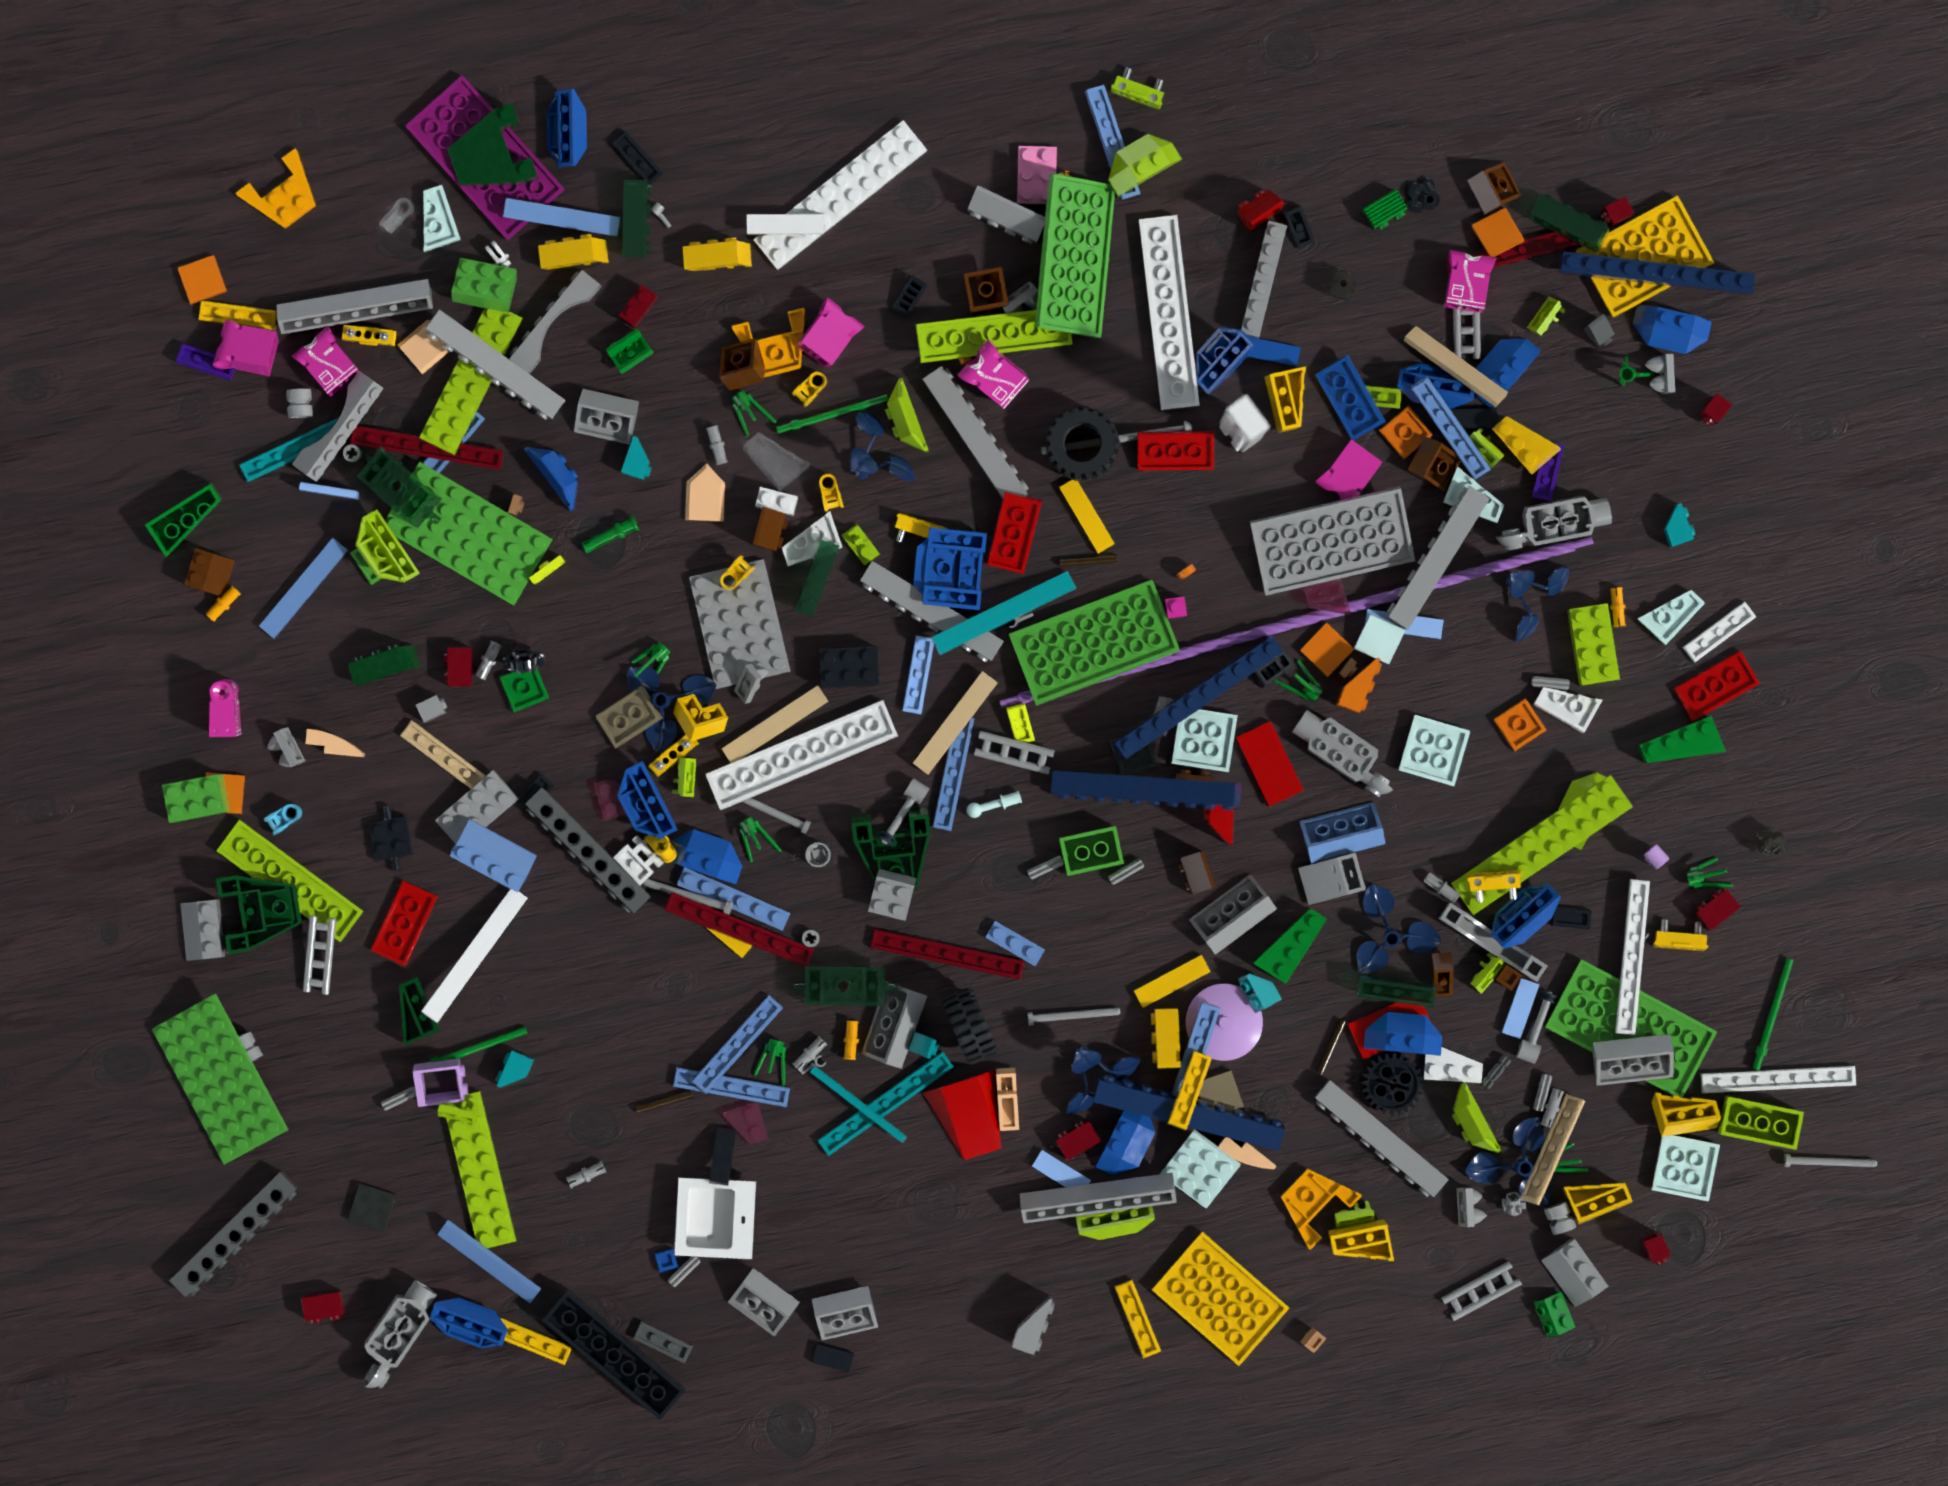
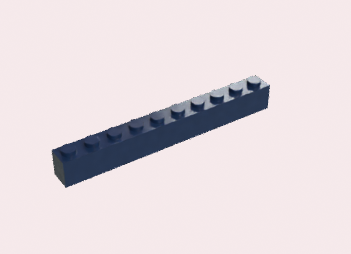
[1559,252,1755,295]
[1112,636,1283,759]
[1051,771,1241,810]
[1092,1075,1285,1151]

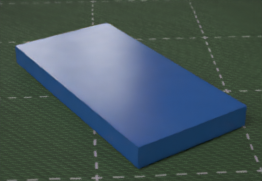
[1314,355,1386,441]

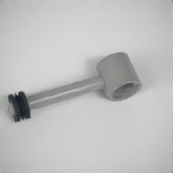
[878,778,930,846]
[1516,991,1557,1064]

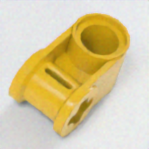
[792,372,827,407]
[819,474,844,512]
[720,555,755,591]
[644,835,677,863]

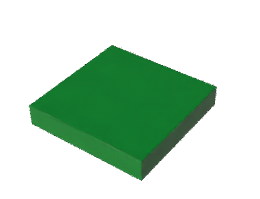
[499,667,549,713]

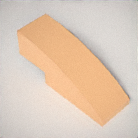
[306,729,365,757]
[996,1068,1019,1131]
[1217,1137,1276,1169]

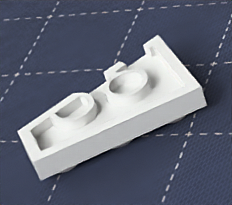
[782,511,843,566]
[1533,687,1602,733]
[1423,1047,1483,1083]

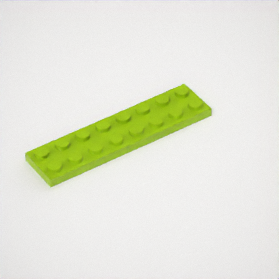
[419,308,523,455]
[915,310,1072,363]
[217,820,364,942]
[446,1091,516,1248]

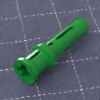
[582,515,640,553]

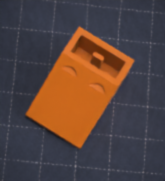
[1335,658,1382,714]

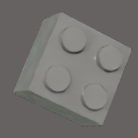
[868,869,916,921]

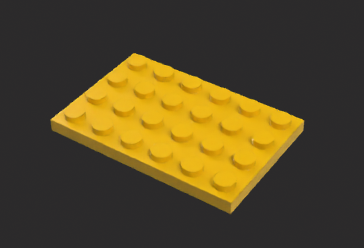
[1576,195,1714,318]
[1152,1232,1289,1366]

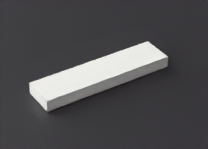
[747,214,824,234]
[1682,602,1756,663]

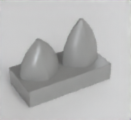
[1001,281,1038,313]
[1645,354,1675,394]
[734,664,769,704]
[267,727,305,767]
[1457,1187,1487,1227]

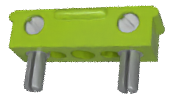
[1110,67,1164,109]

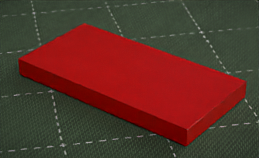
[1137,431,1214,470]
[987,491,1042,574]
[1673,650,1760,722]
[1236,721,1304,807]
[371,880,438,966]
[1348,993,1431,1059]

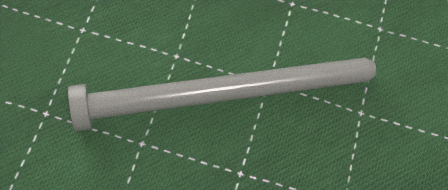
[742,798,811,834]
[643,879,733,915]
[1027,1008,1120,1026]
[1784,1154,1877,1167]

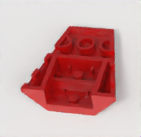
[923,1069,1001,1160]

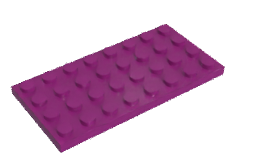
[405,75,565,240]

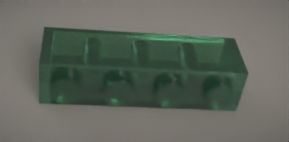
[622,180,652,258]
[1529,194,1609,253]
[794,537,839,618]
[1357,974,1438,1008]

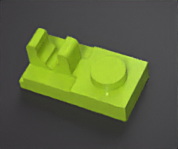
[1527,297,1565,336]
[1366,385,1402,408]
[1469,428,1504,468]
[842,524,880,566]
[672,758,696,797]
[1470,953,1505,994]
[438,1101,477,1124]
[1335,1201,1374,1229]

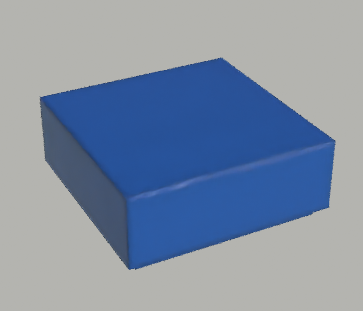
[654,1248,678,1273]

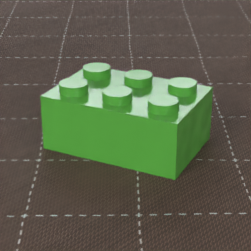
[451,258,517,313]
[162,774,230,823]
[1059,826,1124,876]

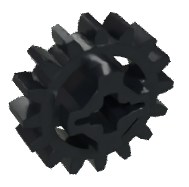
[503,649,545,674]

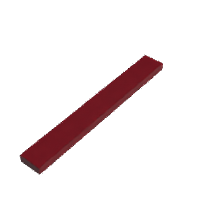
[1445,221,1598,275]
[350,425,504,470]
[664,892,814,968]
[870,929,1025,980]

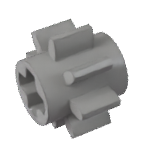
[1502,1192,1526,1216]

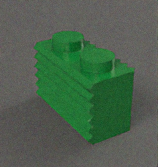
[1362,189,1408,230]

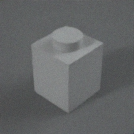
[416,695,448,723]

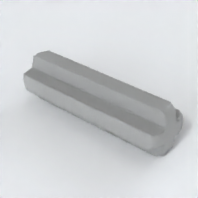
[1531,676,1570,690]
[1027,856,1064,879]
[1108,859,1144,885]
[1533,1074,1552,1111]
[381,1086,416,1110]
[668,1256,701,1287]

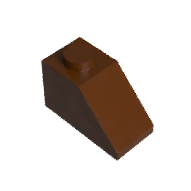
[1431,952,1454,997]

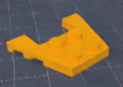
[236,148,316,229]
[732,308,805,378]
[1281,1169,1362,1250]

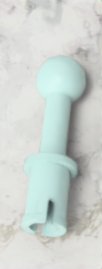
[967,791,1022,818]

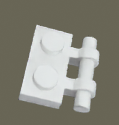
[613,835,664,885]

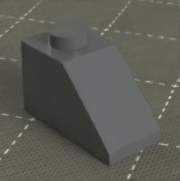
[1584,314,1615,347]

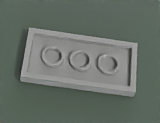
[435,770,519,843]

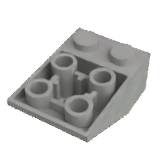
[1298,853,1366,905]
[1012,1296,1055,1355]

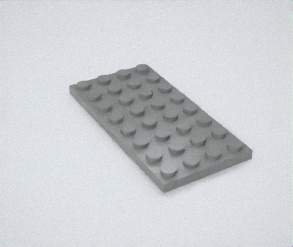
[1250,487,1415,595]

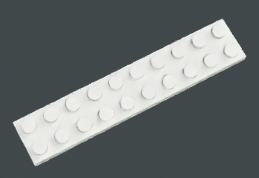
[754,120,927,270]
[1139,215,1199,410]
[706,700,898,810]

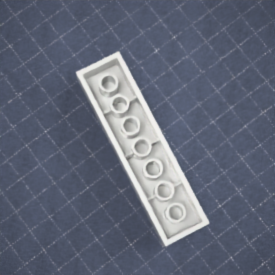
[1219,395,1269,453]

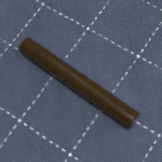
[1059,555,1117,567]
[1316,1019,1347,1075]
[636,1090,693,1113]

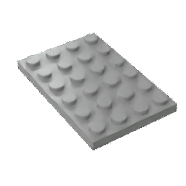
[689,559,791,689]

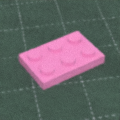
[1017,146,1057,205]

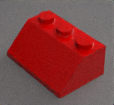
[1204,805,1234,844]

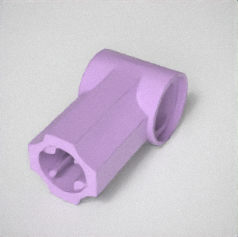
[1644,844,1669,870]

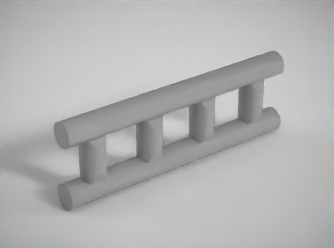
[1453,309,1481,359]
[974,731,1055,774]
[303,915,336,995]
[1441,1261,1522,1321]

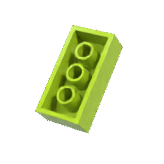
[1567,603,1620,686]
[1718,1096,1804,1150]

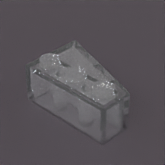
[742,432,811,492]

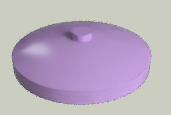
[1186,984,1263,1061]

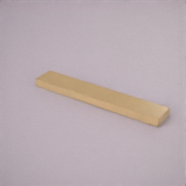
[1404,326,1508,407]
[913,671,998,775]
[722,686,829,763]
[400,720,486,789]
[1520,1094,1585,1205]

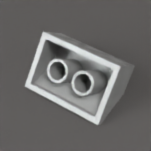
[574,389,639,445]
[181,899,225,961]
[1541,1238,1609,1307]
[728,1268,800,1336]
[812,1286,878,1341]

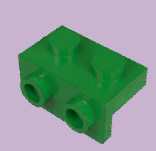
[606,329,653,374]
[1534,1292,1575,1338]

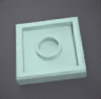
[1354,613,1405,664]

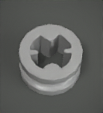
[343,445,361,462]
[802,930,819,947]

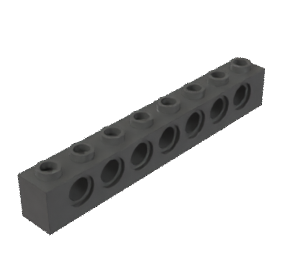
[526,788,651,913]
[169,1171,298,1297]

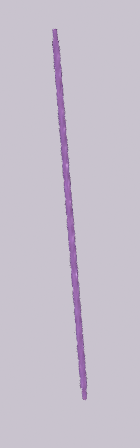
[999,537,1593,708]

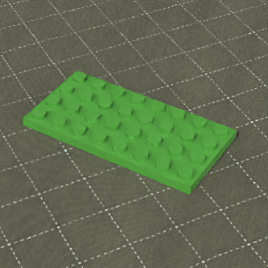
[1035,174,1115,338]
[385,462,553,605]
[1009,580,1180,706]
[1545,959,1717,1098]
[152,994,288,1165]

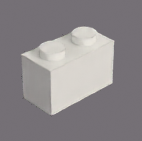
[755,487,798,517]

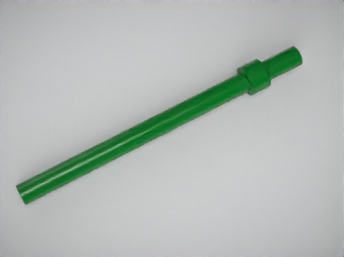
[776,394,888,434]
[1752,958,1794,1071]
[425,1027,528,1063]

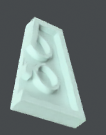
[424,185,461,252]
[1443,466,1504,523]
[1637,590,1705,645]

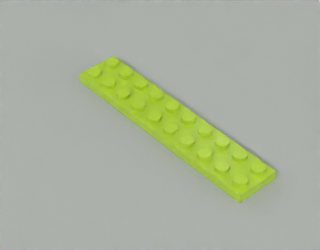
[1451,775,1633,915]

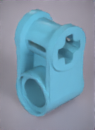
[263,804,302,835]

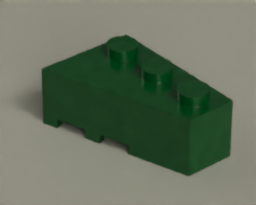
[348,644,420,686]
[399,977,441,1046]

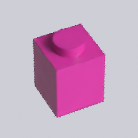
[1164,597,1187,619]

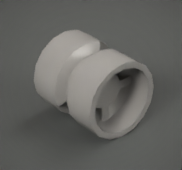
[286,389,313,418]
[806,843,831,867]
[239,1032,263,1062]
[1544,1201,1576,1235]

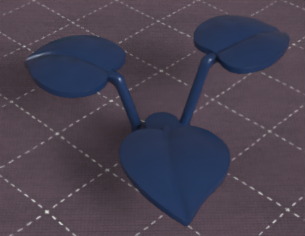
[850,411,916,482]
[1506,567,1569,642]
[627,667,717,752]
[1356,884,1442,974]
[1066,1047,1140,1114]
[1465,1117,1550,1206]

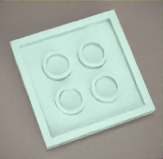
[1171,709,1238,772]
[1398,715,1470,786]
[1160,1129,1241,1209]
[1651,1135,1720,1202]

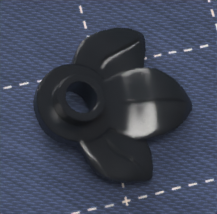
[1406,177,1440,213]

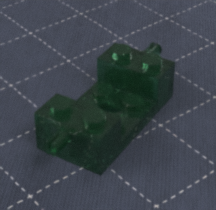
[357,447,442,528]
[794,967,898,1006]

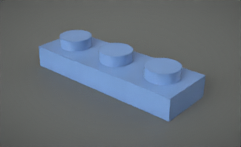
[985,921,1045,966]

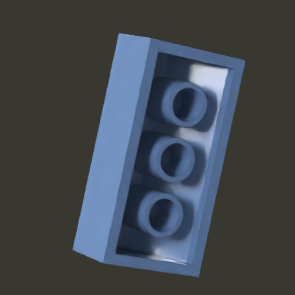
[1299,802,1385,863]
[450,819,537,893]

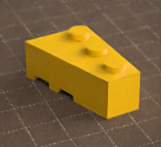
[538,234,609,270]
[683,238,752,271]
[1264,366,1306,433]
[1492,416,1561,474]
[1151,1008,1181,1068]
[1651,1093,1721,1137]
[1563,1183,1633,1225]
[1328,1219,1394,1261]

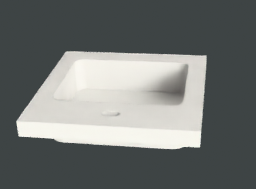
[675,1178,756,1259]

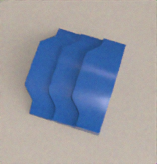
[913,528,987,611]

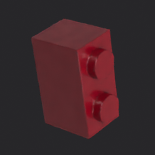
[1600,196,1634,228]
[619,285,658,329]
[1698,393,1733,426]
[444,647,473,687]
[1694,888,1741,931]
[1056,1119,1101,1161]
[1639,1232,1671,1265]
[301,1291,345,1324]

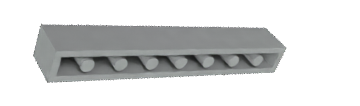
[276,279,433,334]
[424,310,565,420]
[923,366,1029,499]
[1387,486,1490,630]
[860,561,1004,662]
[1315,1080,1449,1197]
[1020,1173,1177,1223]

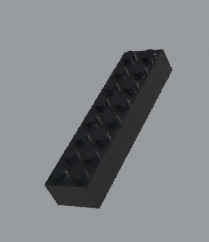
[542,1289,686,1420]

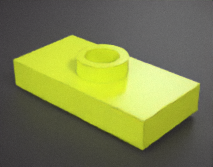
[529,555,565,584]
[1006,703,1035,743]

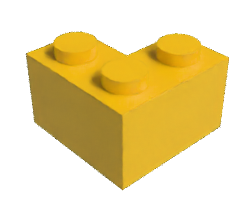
[673,694,728,742]

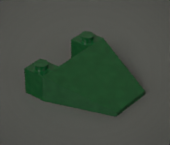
[447,103,539,186]
[851,807,930,889]
[214,874,302,955]

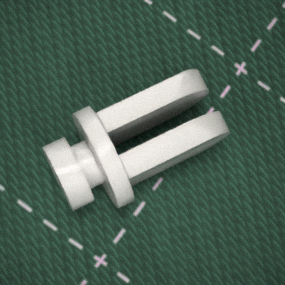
[485,241,511,267]

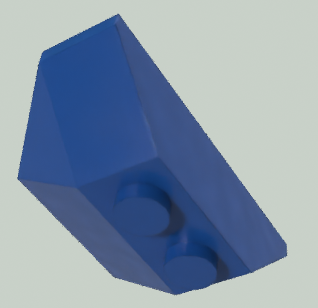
[546,89,587,168]
[1632,305,1712,354]
[1196,327,1255,395]
[1476,338,1541,409]
[1397,363,1475,409]
[524,447,578,512]
[618,761,678,839]
[670,829,743,884]
[1491,884,1561,949]
[1364,1012,1442,1056]
[1095,1110,1155,1175]
[430,1298,508,1348]

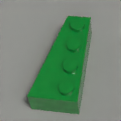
[145,483,222,557]
[1637,716,1726,763]
[1252,908,1327,984]

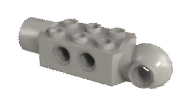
[1496,496,1612,550]
[1292,710,1393,798]
[364,1280,437,1389]

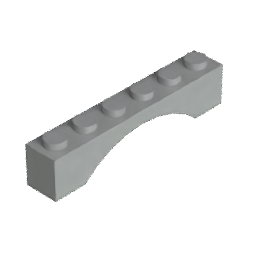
[1241,221,1287,339]
[509,270,601,374]
[292,371,383,482]
[1438,902,1547,982]

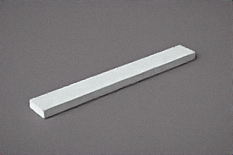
[1615,879,1650,1035]
[421,889,528,1023]
[1700,1066,1856,1093]

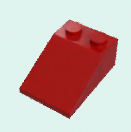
[1237,189,1285,232]

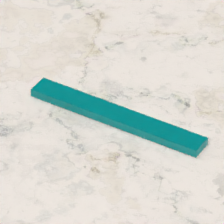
[931,571,1076,655]
[817,1051,954,1156]

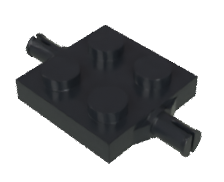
[369,806,414,871]

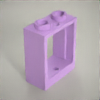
[413,1059,468,1107]

